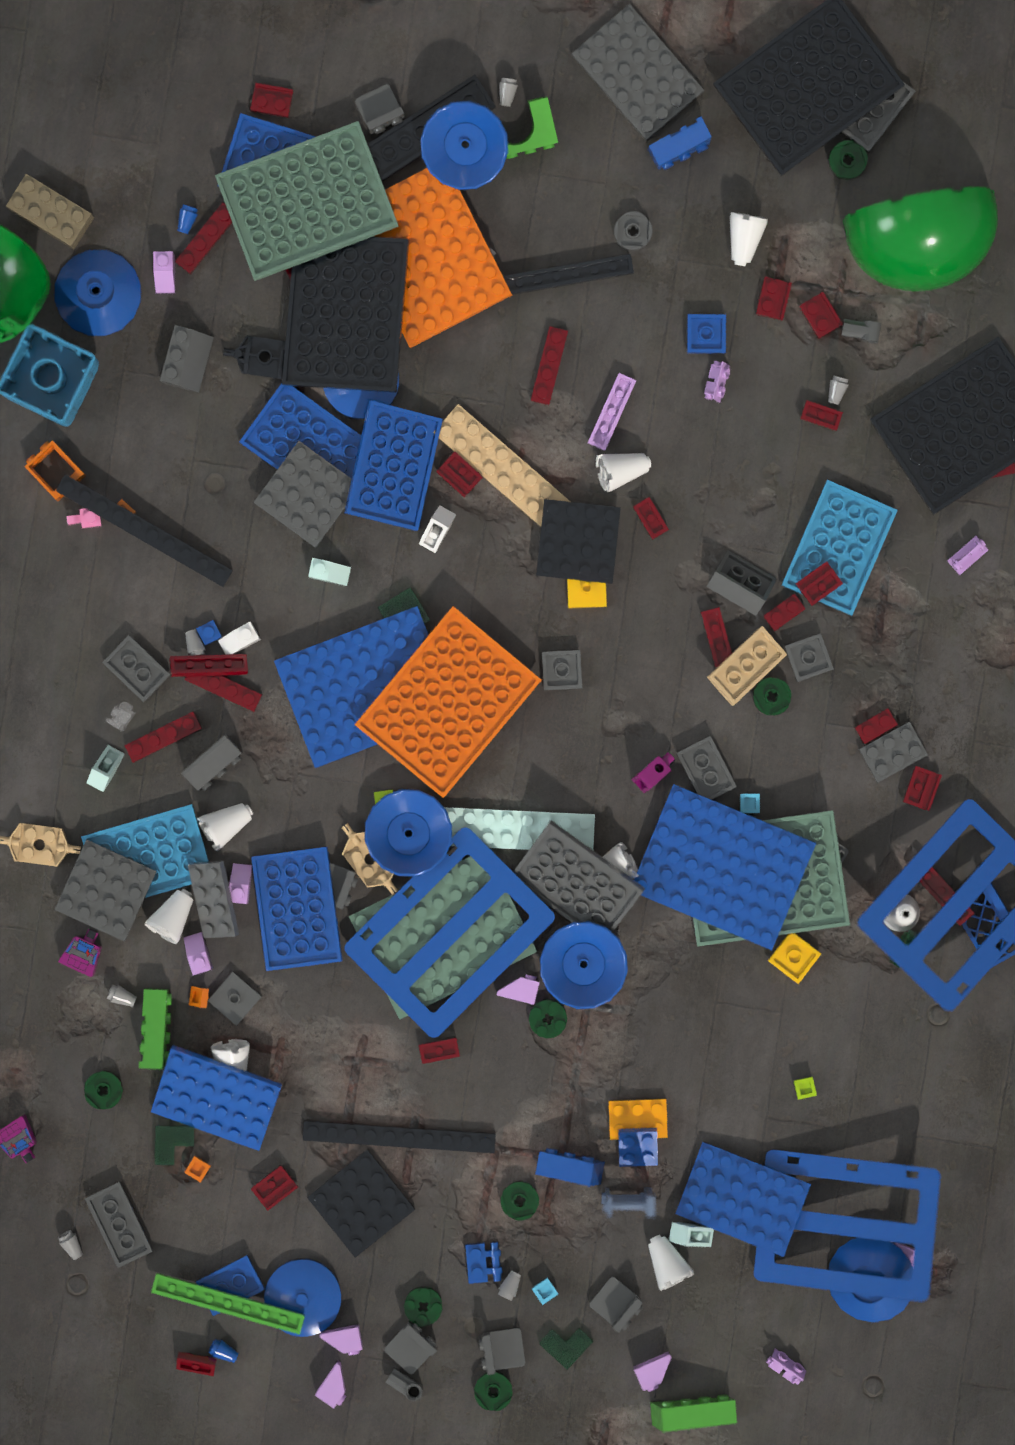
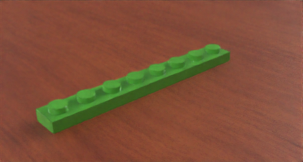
[151,1273,305,1335]

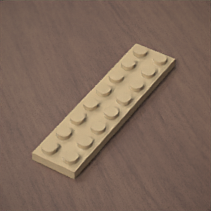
[433,404,570,527]

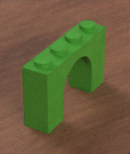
[490,96,558,159]

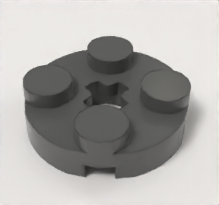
[614,211,652,251]

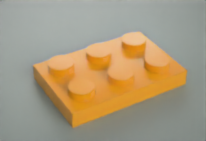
[608,1099,668,1140]

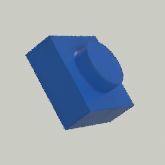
[196,620,222,646]

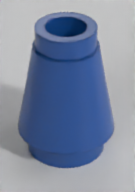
[177,204,198,234]
[209,1339,239,1363]

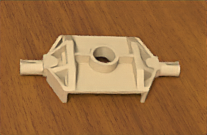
[0,823,81,867]
[342,823,399,895]

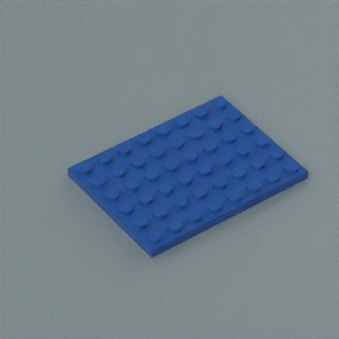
[274,606,428,768]
[634,784,816,950]

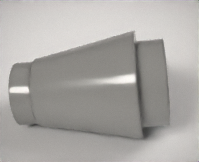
[499,78,518,107]
[828,376,848,405]
[185,630,206,656]
[107,984,137,1007]
[58,1230,83,1260]
[498,1271,521,1301]

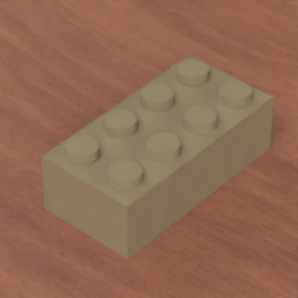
[6,174,94,250]

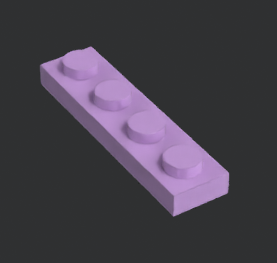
[588,373,636,451]

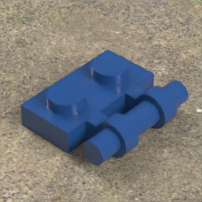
[465,1242,503,1284]

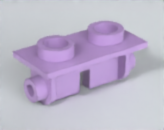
[704,361,730,403]
[947,536,988,575]
[766,1348,806,1385]

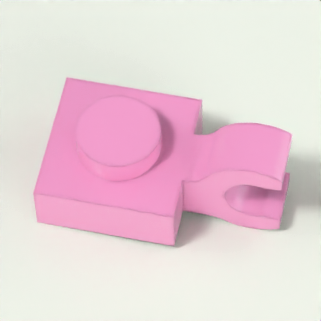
[67,508,102,529]

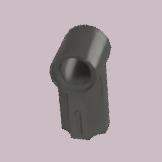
[841,319,881,343]
[385,1368,423,1401]

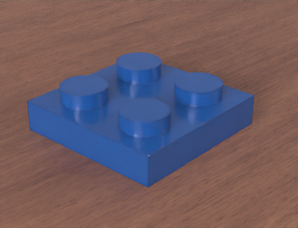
[687,314,726,354]
[618,1128,658,1167]

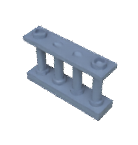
[602,1187,655,1217]

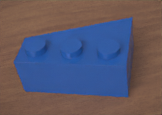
[648,117,712,170]
[535,1148,605,1186]

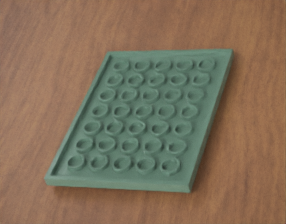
[215,121,399,281]
[693,810,850,947]
[349,856,537,1020]

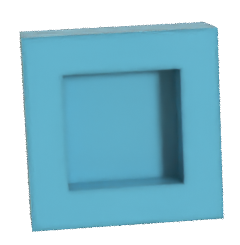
[740,794,760,813]
[532,1277,558,1305]

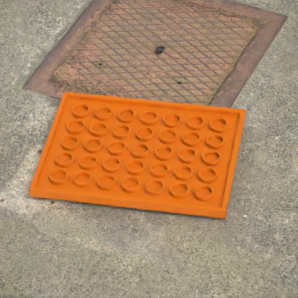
[373,168,512,348]
[354,606,541,798]

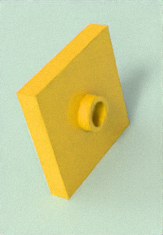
[567,579,607,608]
[767,933,821,984]

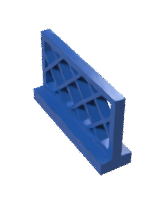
[962,883,1015,968]

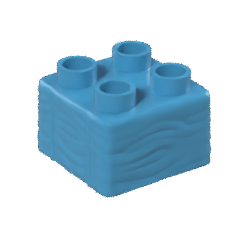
[0,325,99,427]

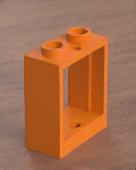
[24,440,86,502]

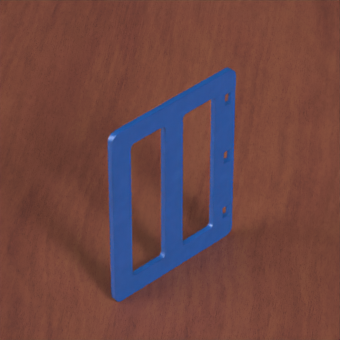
[857,799,1015,1011]
[345,827,555,1038]
[754,1150,941,1302]

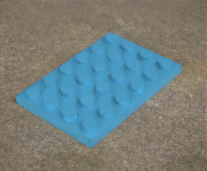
[781,480,898,616]
[81,804,209,898]

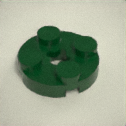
[829,140,868,180]
[753,677,792,716]
[529,999,567,1038]
[84,1071,123,1110]
[501,1181,539,1221]
[404,1287,442,1327]
[474,1371,513,1411]

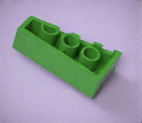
[139,988,172,1069]
[650,1395,737,1432]

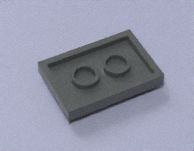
[102,635,171,702]
[859,722,928,783]
[676,736,737,800]

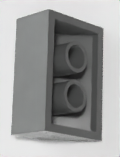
[160,325,214,393]
[707,550,777,616]
[181,735,243,791]

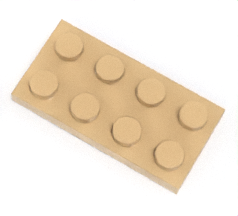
[707,626,787,706]

